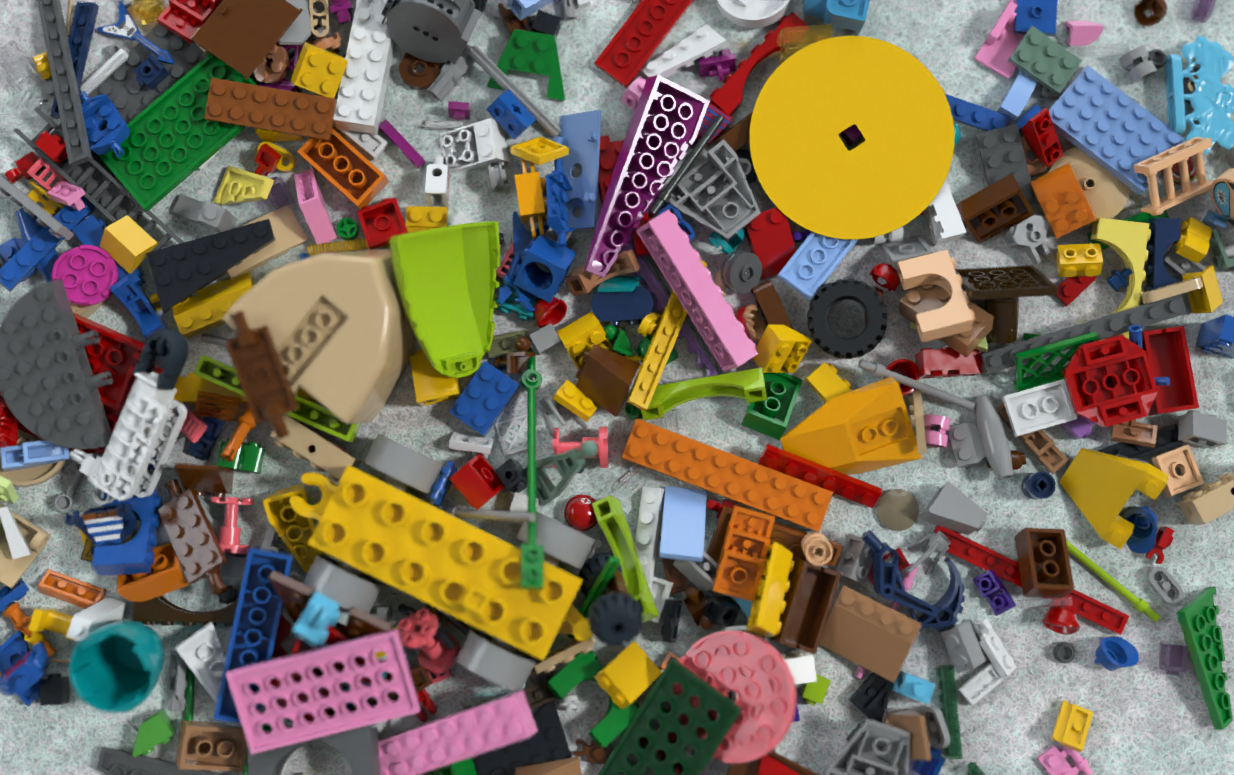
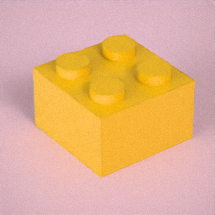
[290,42,348,98]

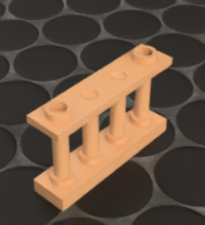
[1134,137,1213,216]

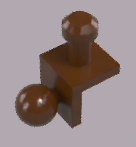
[494,336,535,374]
[683,586,714,630]

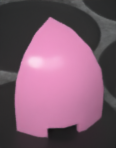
[1065,21,1104,46]

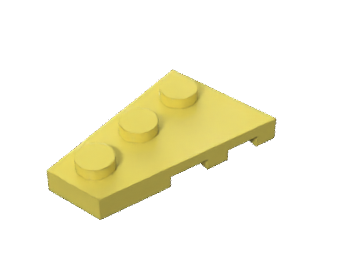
[213,166,274,206]

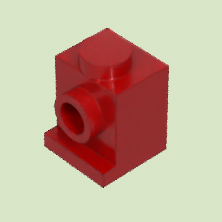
[35,131,68,165]

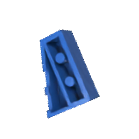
[1195,314,1234,359]

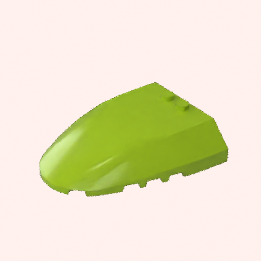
[389,221,500,378]

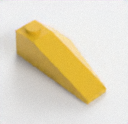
[262,483,323,573]

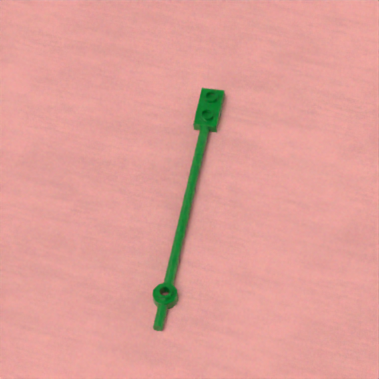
[520,351,544,590]

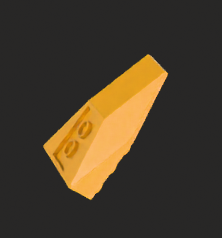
[780,376,922,475]

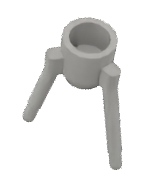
[539,393,587,438]
[907,531,951,575]

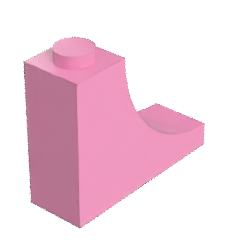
[294,168,337,245]

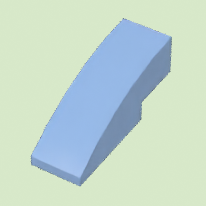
[997,70,1037,121]
[0,440,70,472]

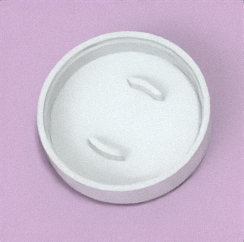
[715,0,793,28]

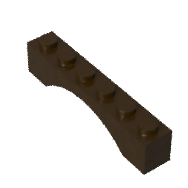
[133,596,238,627]

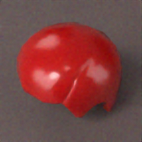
[869,263,900,292]

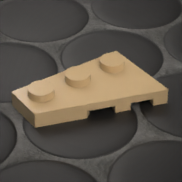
[909,389,927,454]
[534,635,597,674]

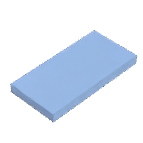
[777,232,859,301]
[659,486,707,562]

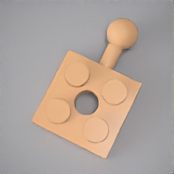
[1151,444,1204,497]

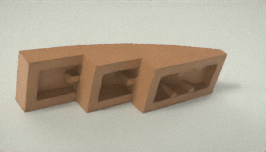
[997,402,1069,475]

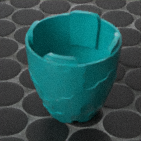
[69,621,165,713]

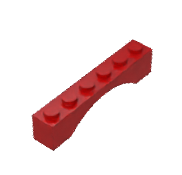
[710,12,810,117]

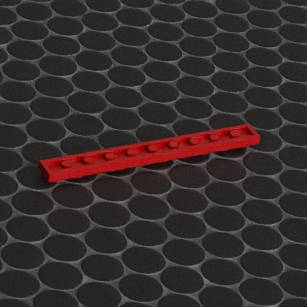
[928,525,1129,635]

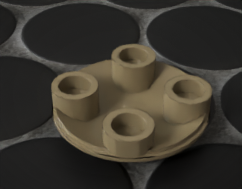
[877,489,919,531]

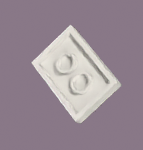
[1002,379,1077,437]

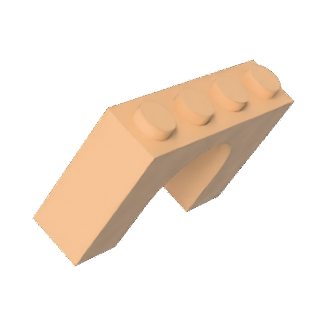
[898,250,975,343]

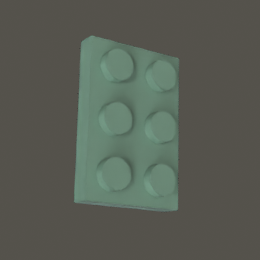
[1007,26,1082,95]

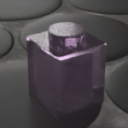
[268,176,296,210]
[1159,643,1188,675]

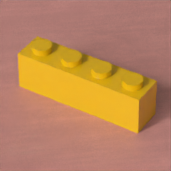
[805,362,852,403]

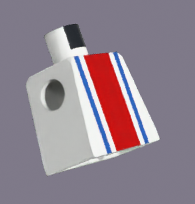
[425,156,450,208]

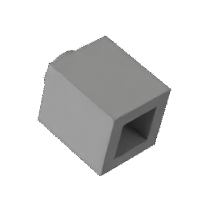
[530,323,562,355]

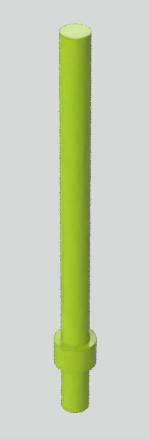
[1066,540,1161,622]

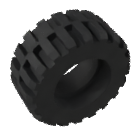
[807,278,888,359]

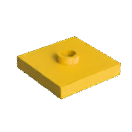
[510,136,569,165]

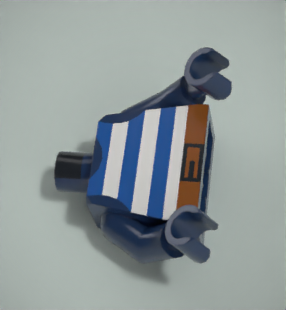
[65,503,137,546]

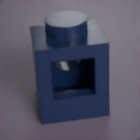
[134,53,170,90]

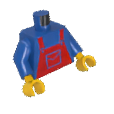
[0,630,50,697]

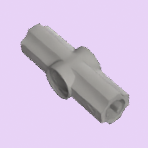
[427,44,475,102]

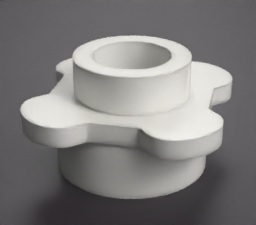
[559,696,581,711]

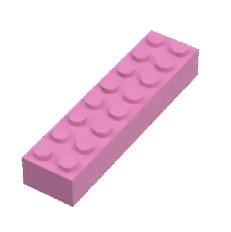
[636,210,758,372]
[378,690,538,775]

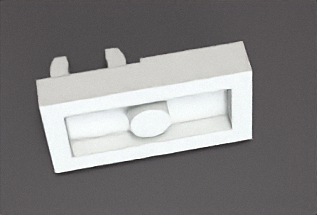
[449,432,494,460]

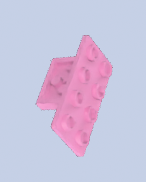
[975,0,1025,79]

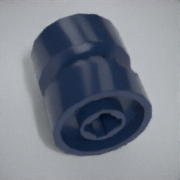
[1021,472,1056,500]

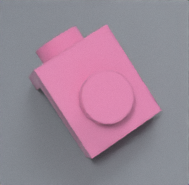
[621,76,646,112]

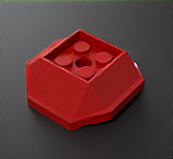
[1063,335,1158,428]

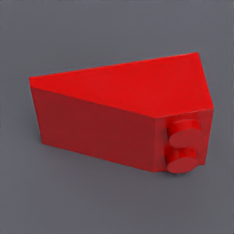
[743,207,796,280]

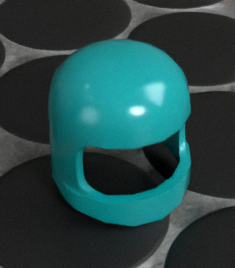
[708,228,745,257]

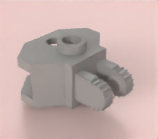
[1004,215,1051,265]

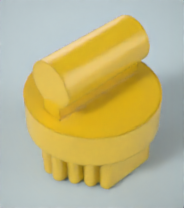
[32,51,52,80]

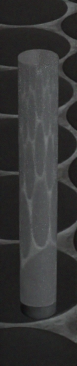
[1012,597,1073,609]

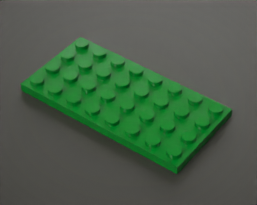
[98,53,256,212]

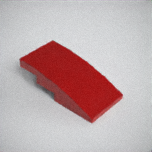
[157,0,223,44]

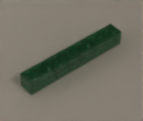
[936,664,963,760]

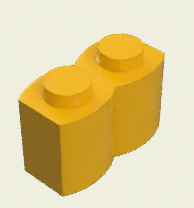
[1174,216,1212,264]

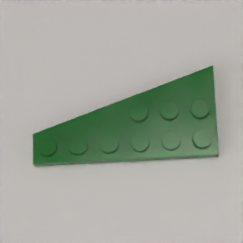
[1177,586,1233,730]

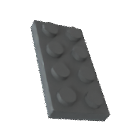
[976,124,1036,205]

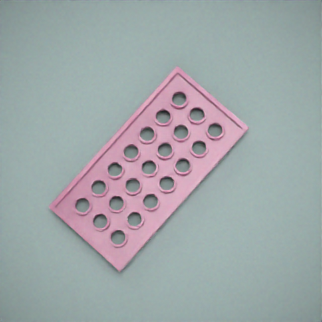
[226,629,421,754]

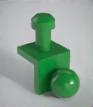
[604,325,633,357]

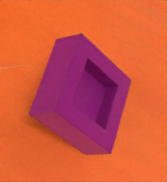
[448,101,470,121]

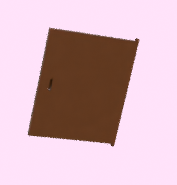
[191,0,303,80]

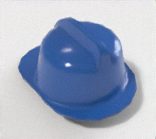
[1123,506,1158,553]
[1094,637,1139,671]

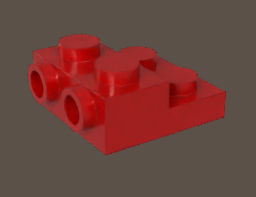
[357,197,408,250]

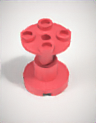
[553,426,608,469]
[210,497,254,554]
[398,608,460,674]

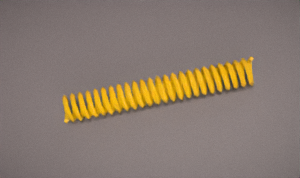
[307,239,390,256]

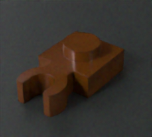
[574,739,612,765]

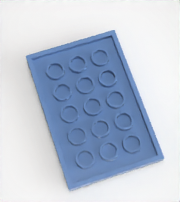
[1049,65,1185,195]

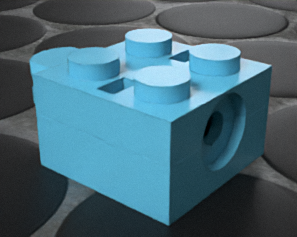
[293,592,341,649]

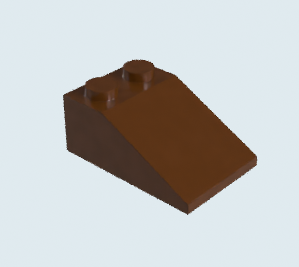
[175,463,234,497]

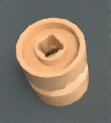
[801,532,833,565]

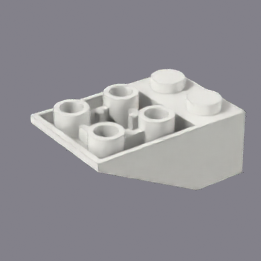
[439,118,509,173]

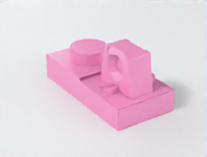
[47,181,86,211]

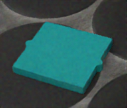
[597,276,642,292]

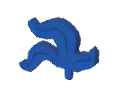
[503,275,536,312]

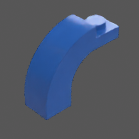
[110,275,168,339]

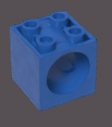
[513,234,577,303]

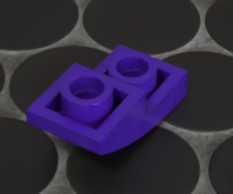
[973,569,1016,616]

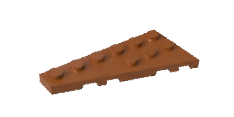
[706,506,843,566]

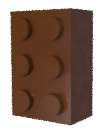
[1014,528,1075,598]

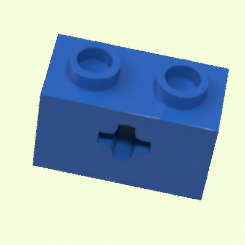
[486,89,536,140]

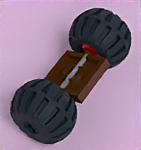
[579,553,644,647]

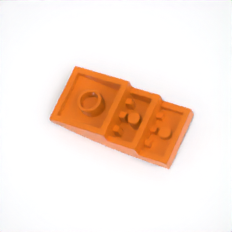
[712,505,775,602]

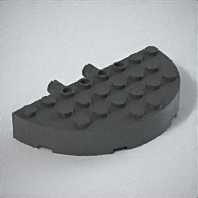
[0,279,113,449]

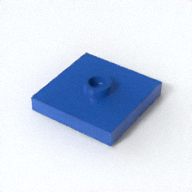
[1014,0,1058,36]

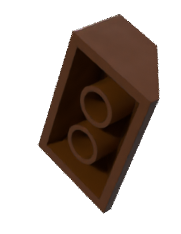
[956,173,1035,244]

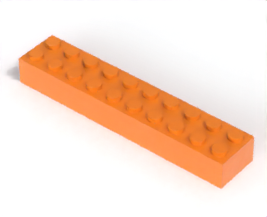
[621,418,833,532]

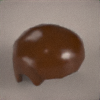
[1134,0,1167,26]

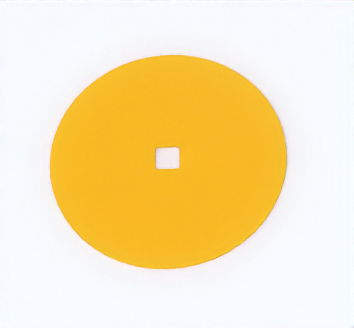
[749,36,955,240]

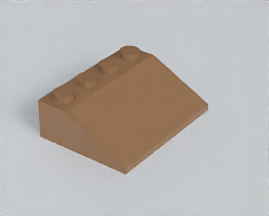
[819,585,922,683]

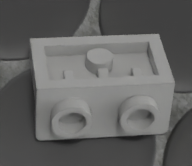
[834,534,873,584]

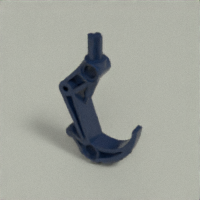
[861,530,965,632]

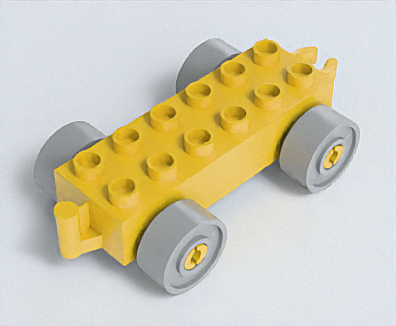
[289,434,595,692]

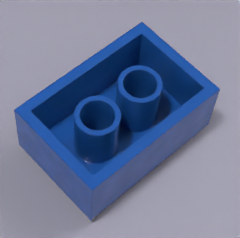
[449,361,520,437]

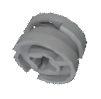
[488,161,509,192]

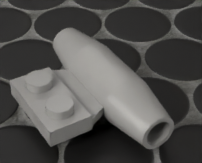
[948,396,1013,480]

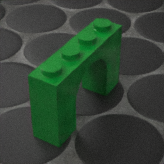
[545,650,640,749]

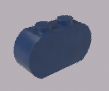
[591,286,656,326]

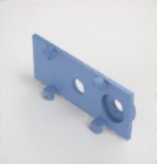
[551,110,601,230]

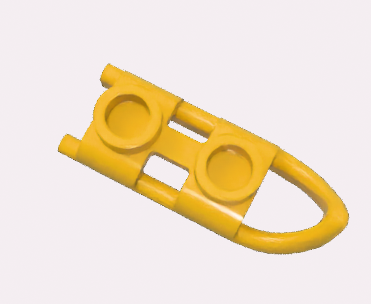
[27,180,64,215]

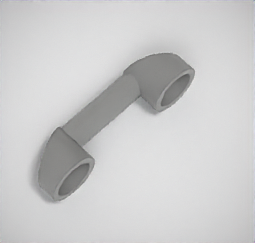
[55,461,84,511]

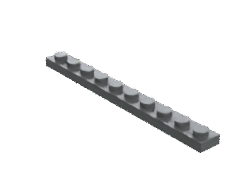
[37,0,92,167]
[980,294,1187,374]

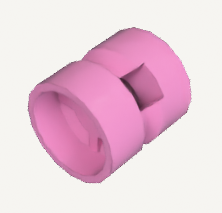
[924,414,951,448]

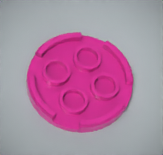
[52,245,119,306]

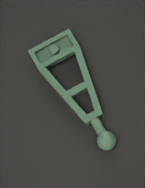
[524,440,598,506]

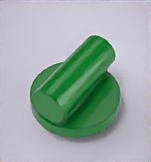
[625,402,643,420]

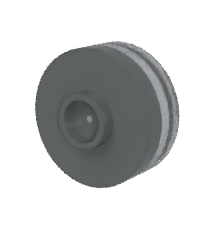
[720,250,762,293]

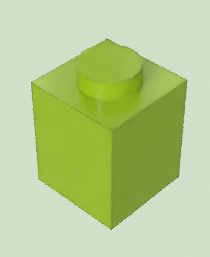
[799,674,831,706]

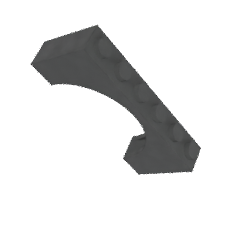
[247,725,381,775]

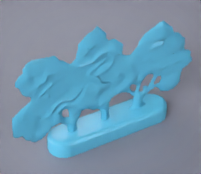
[1165,35,1234,155]

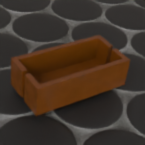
[771,558,841,655]

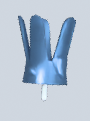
[1198,210,1231,237]

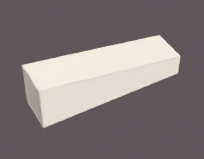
[0,505,32,559]

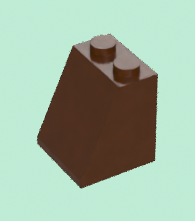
[575,344,640,417]

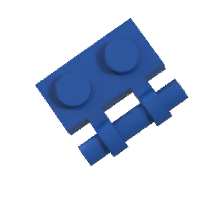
[429,461,457,508]

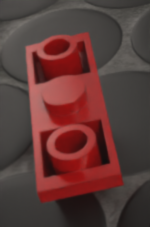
[1022,108,1063,167]

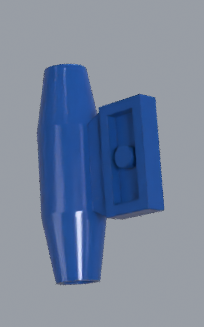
[0,207,59,283]

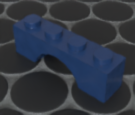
[1144,218,1181,292]

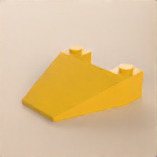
[1059,448,1169,550]

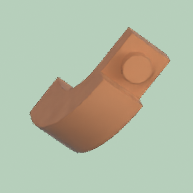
[565,249,641,296]

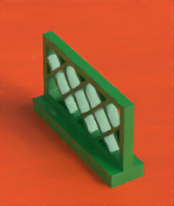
[1013,332,1098,392]

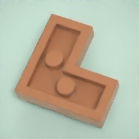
[1111,420,1158,448]

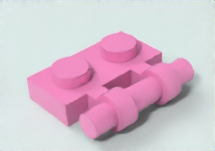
[1037,745,1093,775]

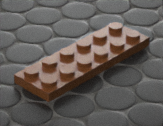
[204,78,337,141]

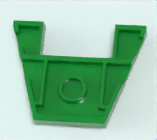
[487,29,565,101]

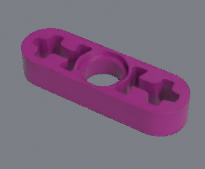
[379,119,425,169]

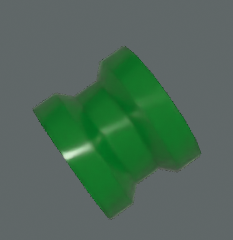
[337,218,359,241]

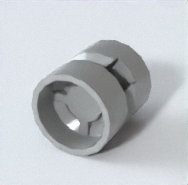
[1120,45,1157,84]

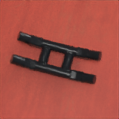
[398,597,471,651]

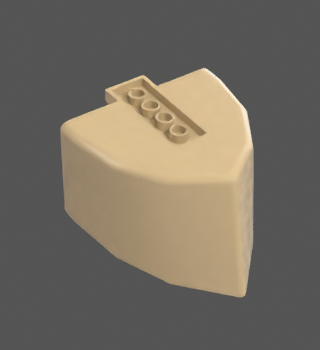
[222,249,417,424]

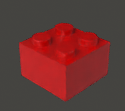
[449,453,505,510]

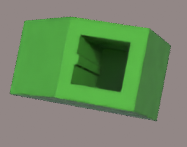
[133,708,176,757]

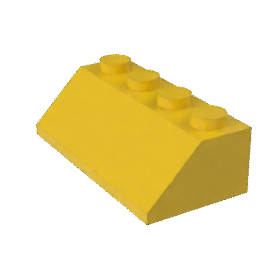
[173,272,255,339]
[746,542,794,639]

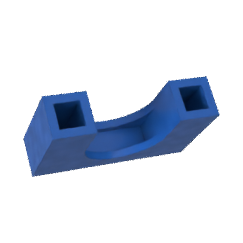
[92,489,163,576]

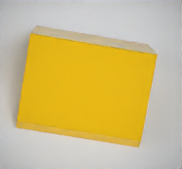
[100,215,158,274]

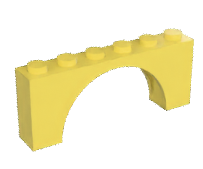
[1080,218,1151,341]

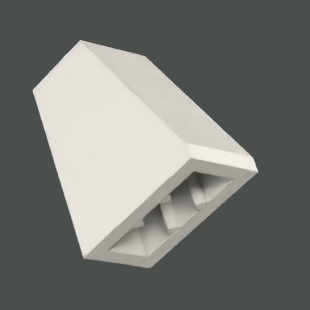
[67,597,127,641]

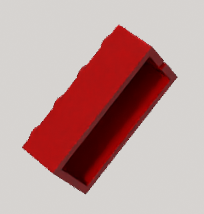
[1142,326,1199,416]

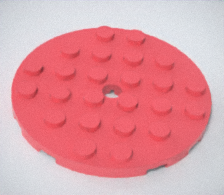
[673,630,796,763]

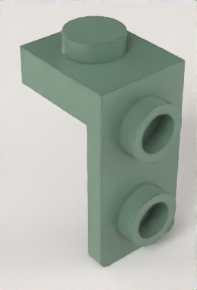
[1209,229,1234,271]

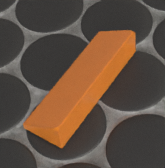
[37,569,106,609]

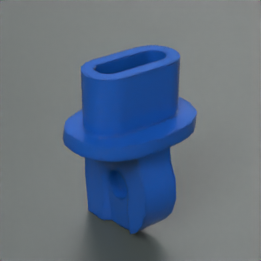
[1107,268,1133,291]

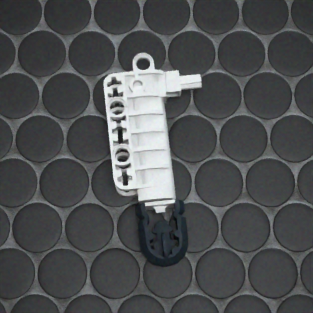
[70,328,189,505]

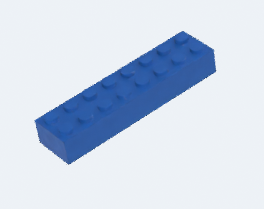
[213,546,294,724]

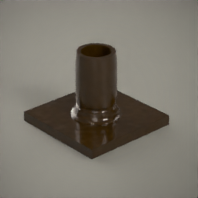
[954,265,1057,344]

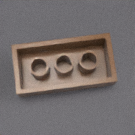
[899,284,994,358]

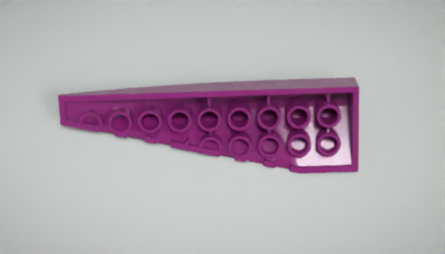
[584,75,710,278]

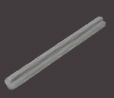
[468,45,561,138]

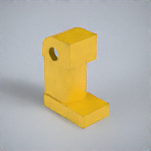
[28,607,79,642]

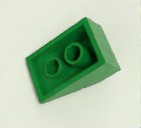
[741,373,803,441]

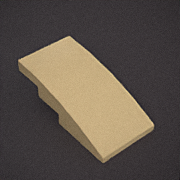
[226,204,308,279]

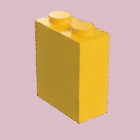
[594,640,662,710]

